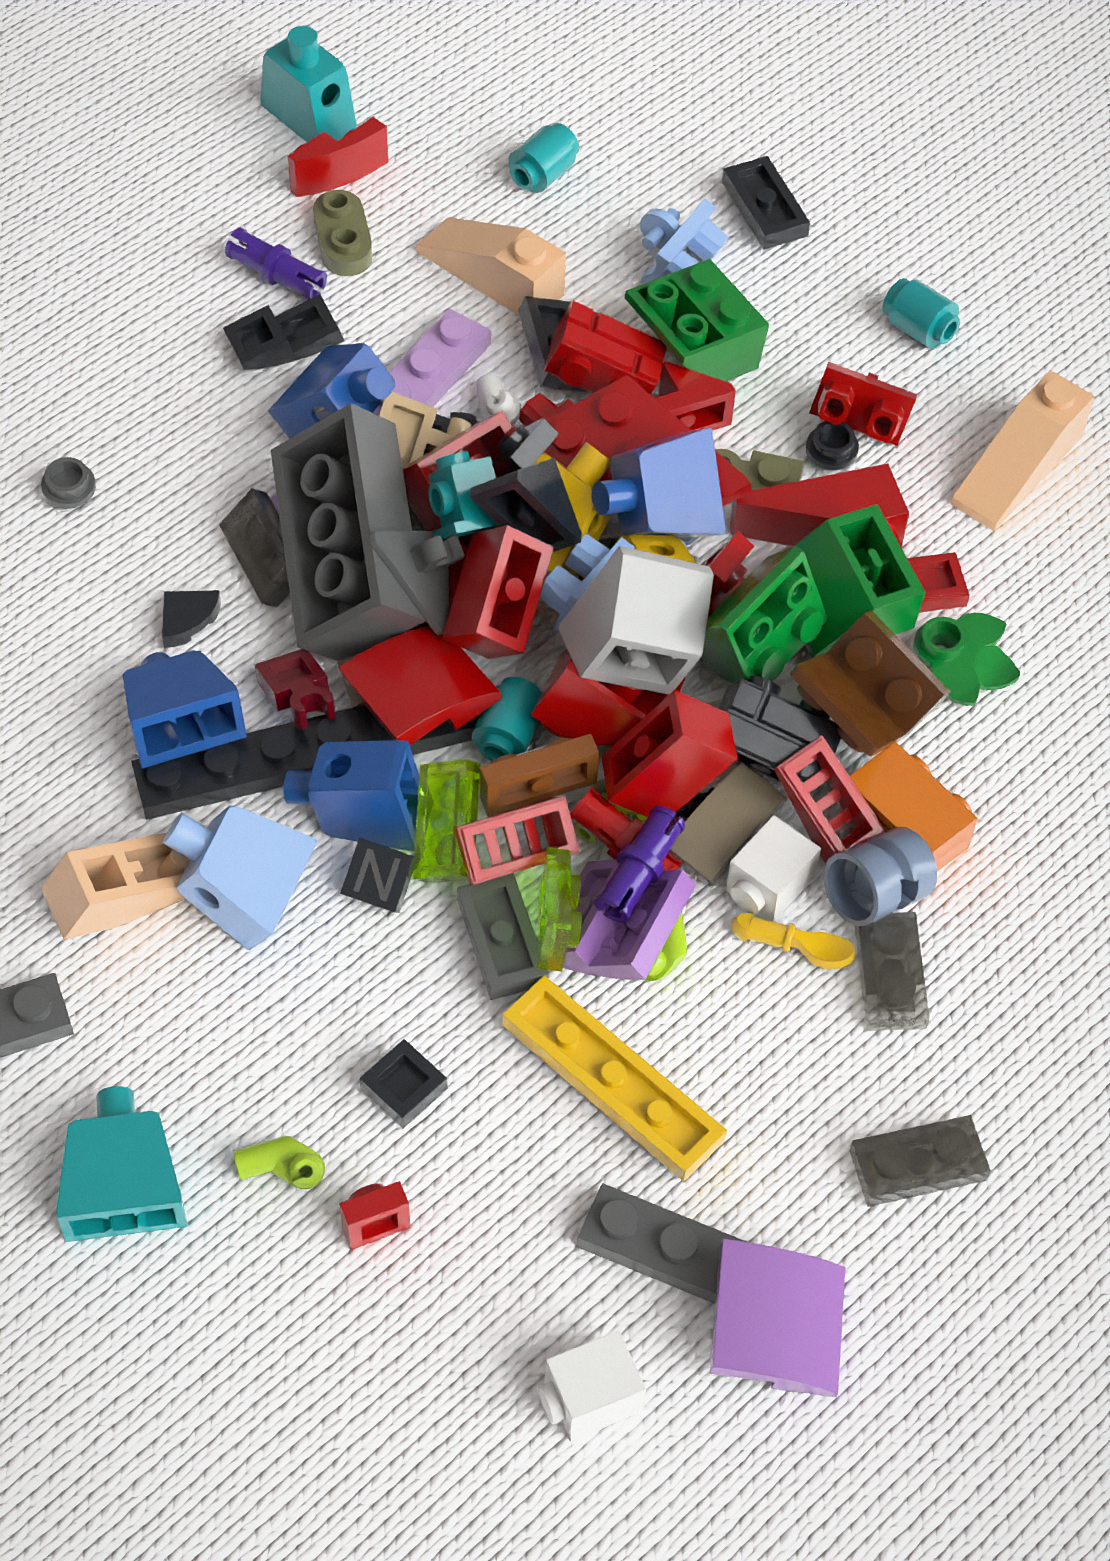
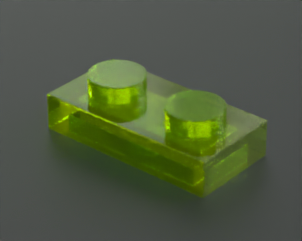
[413,759,481,884]
[538,847,582,972]

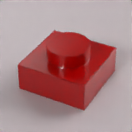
[339,1181,411,1250]

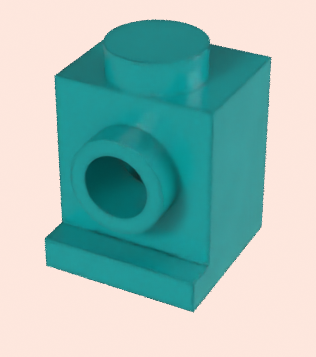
[429,451,499,541]

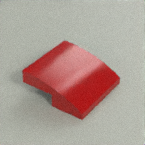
[338,625,503,745]

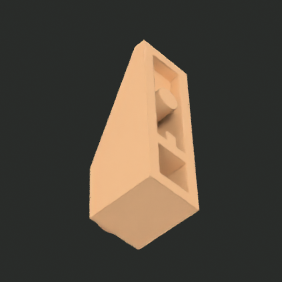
[416,217,566,315]
[950,370,1095,531]
[41,824,209,939]

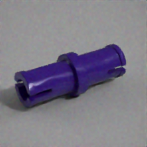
[225,227,327,300]
[594,806,685,923]

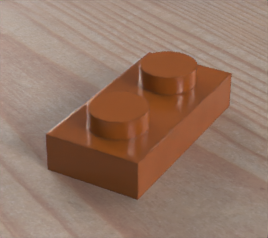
[480,733,599,817]

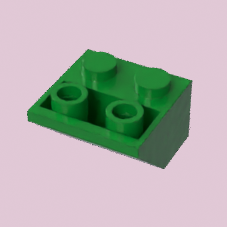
[624,259,769,382]
[795,504,926,658]
[701,546,828,684]

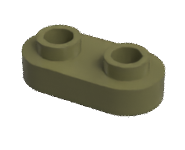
[313,190,373,276]

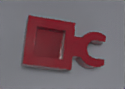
[254,649,336,730]

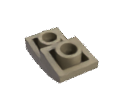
[669,762,787,885]

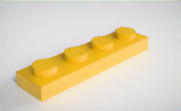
[502,975,727,1182]

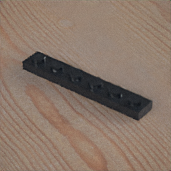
[131,705,478,820]

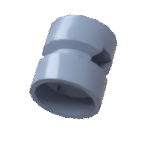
[823,827,938,926]

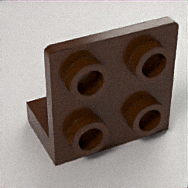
[790,610,951,757]

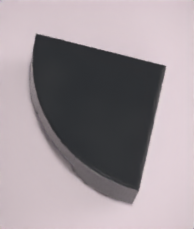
[162,590,221,648]

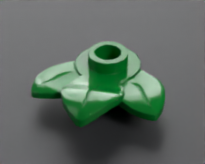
[913,612,1020,706]

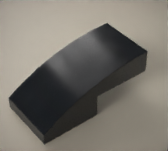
[223,294,345,370]

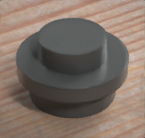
[41,457,96,509]

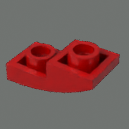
[288,116,388,197]

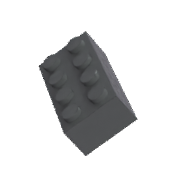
[270,403,426,661]

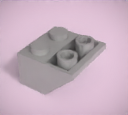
[558,546,714,694]

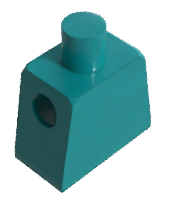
[260,26,357,142]
[57,1086,188,1242]

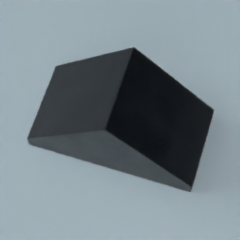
[469,458,582,552]

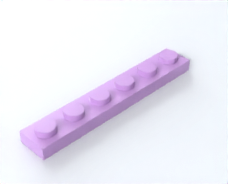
[263,308,492,529]

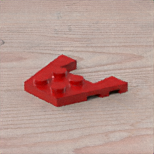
[544,375,752,581]

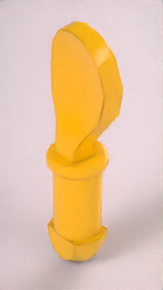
[731,913,855,969]

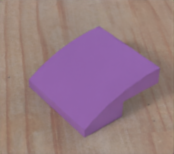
[539,859,696,980]
[709,1239,846,1397]

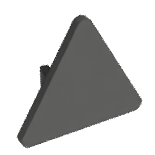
[368,531,465,636]

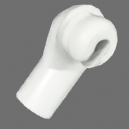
[476,374,521,425]

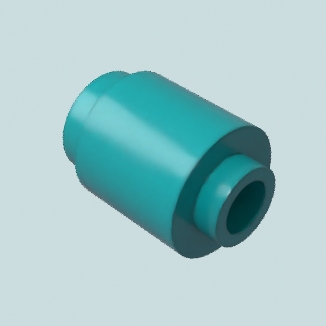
[508,123,579,193]
[882,278,960,348]
[472,676,542,762]

